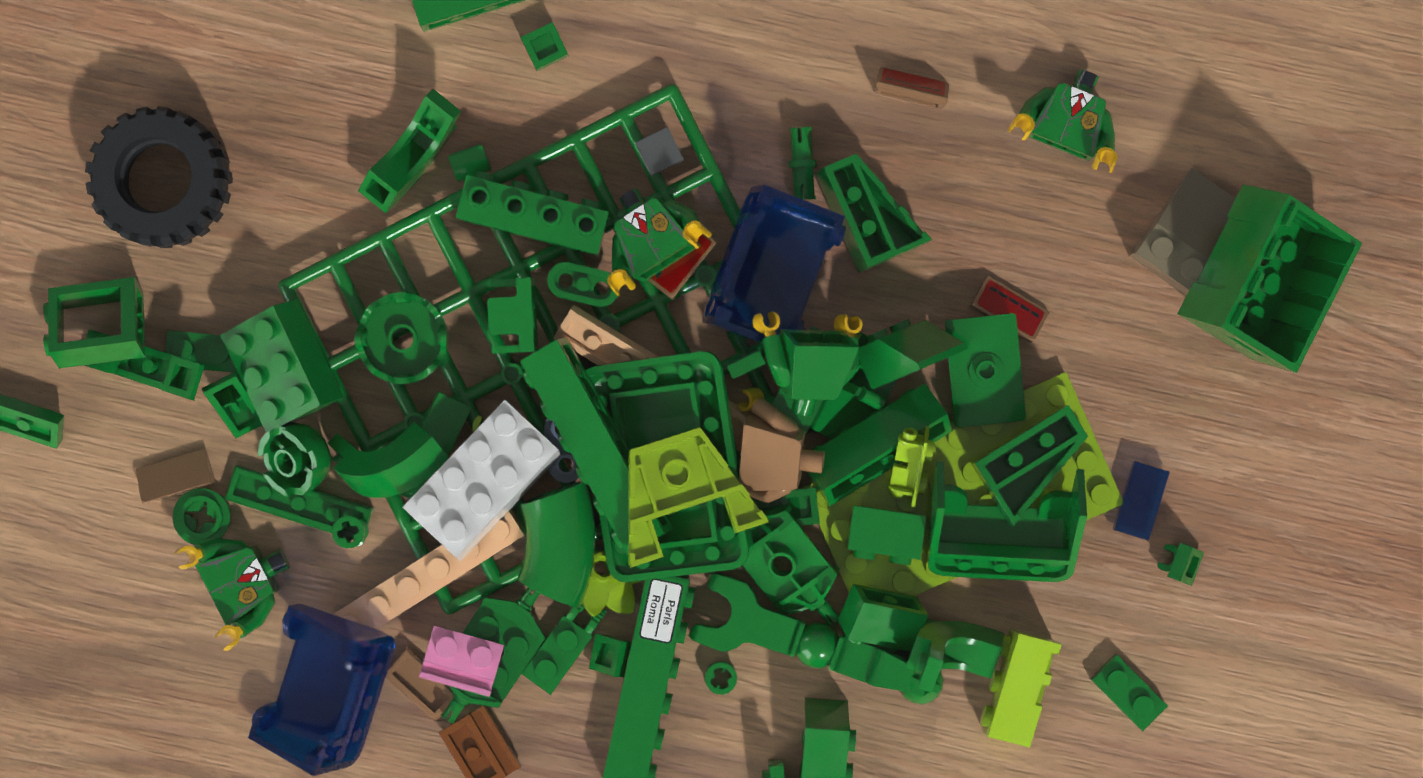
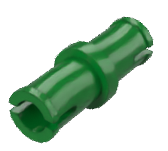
[788,127,817,200]

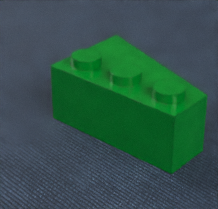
[815,154,932,273]
[971,405,1088,526]
[799,698,856,778]

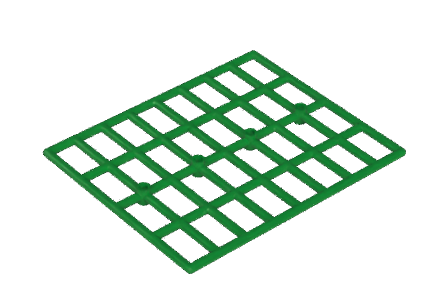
[278,83,814,615]

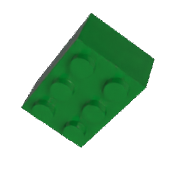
[220,299,344,432]

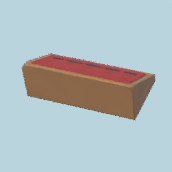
[874,67,949,109]
[648,234,717,300]
[969,275,1049,343]

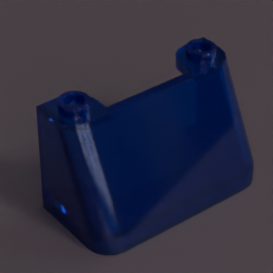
[702,185,846,344]
[248,604,395,776]

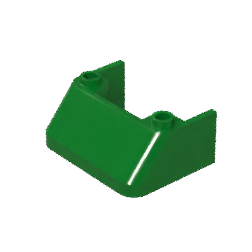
[928,461,1087,582]

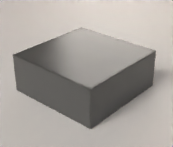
[635,127,684,176]

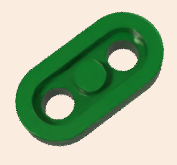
[547,262,618,307]

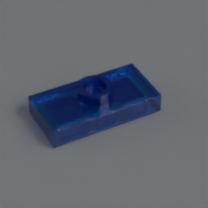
[1112,461,1170,541]

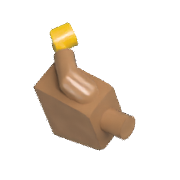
[738,387,825,503]

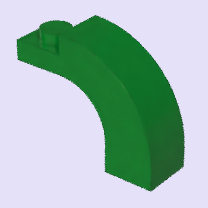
[358,89,462,213]
[327,422,450,498]
[906,621,1004,693]

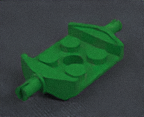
[742,504,840,626]
[441,587,546,724]

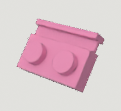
[419,626,504,697]

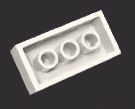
[402,400,561,562]

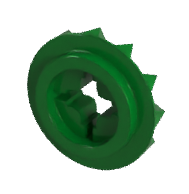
[172,488,231,545]

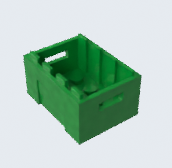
[1177,184,1362,374]

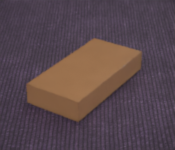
[382,647,454,723]

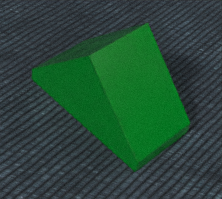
[202,372,262,439]

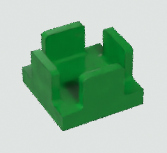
[487,277,538,354]

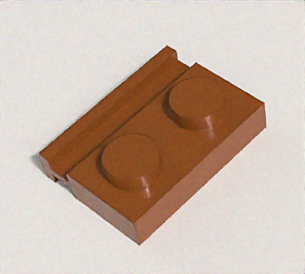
[439,705,522,778]

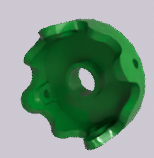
[354,292,449,384]

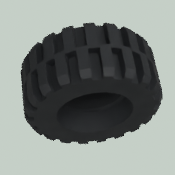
[85,106,233,248]

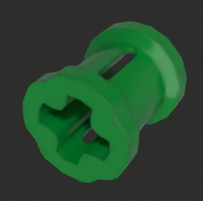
[332,515,369,549]

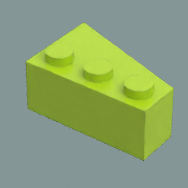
[980,628,1062,748]

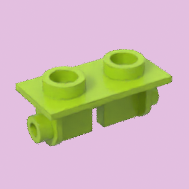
[888,426,935,507]

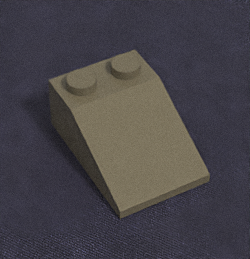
[1129,168,1236,296]

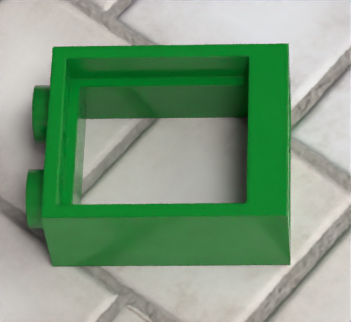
[43,277,145,369]

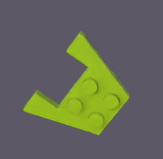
[628,428,768,568]

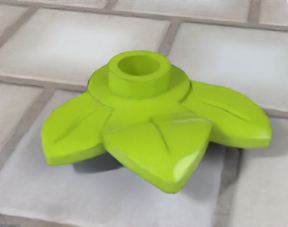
[582,550,640,617]

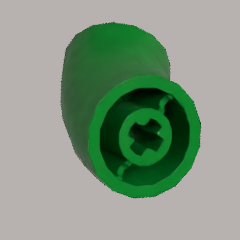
[517,481,595,608]

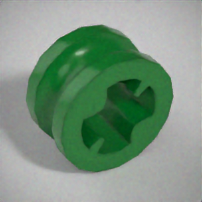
[705,661,737,695]

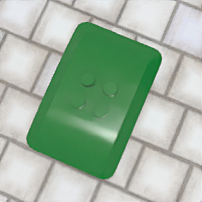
[586,351,749,582]

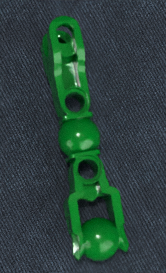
[689,573,944,705]

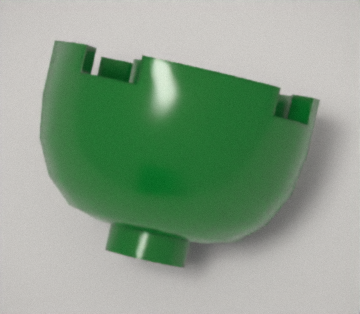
[257,422,331,496]

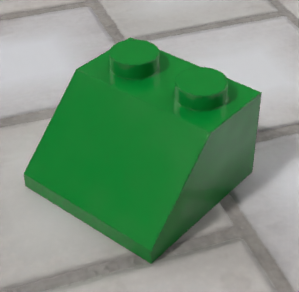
[859,319,967,389]

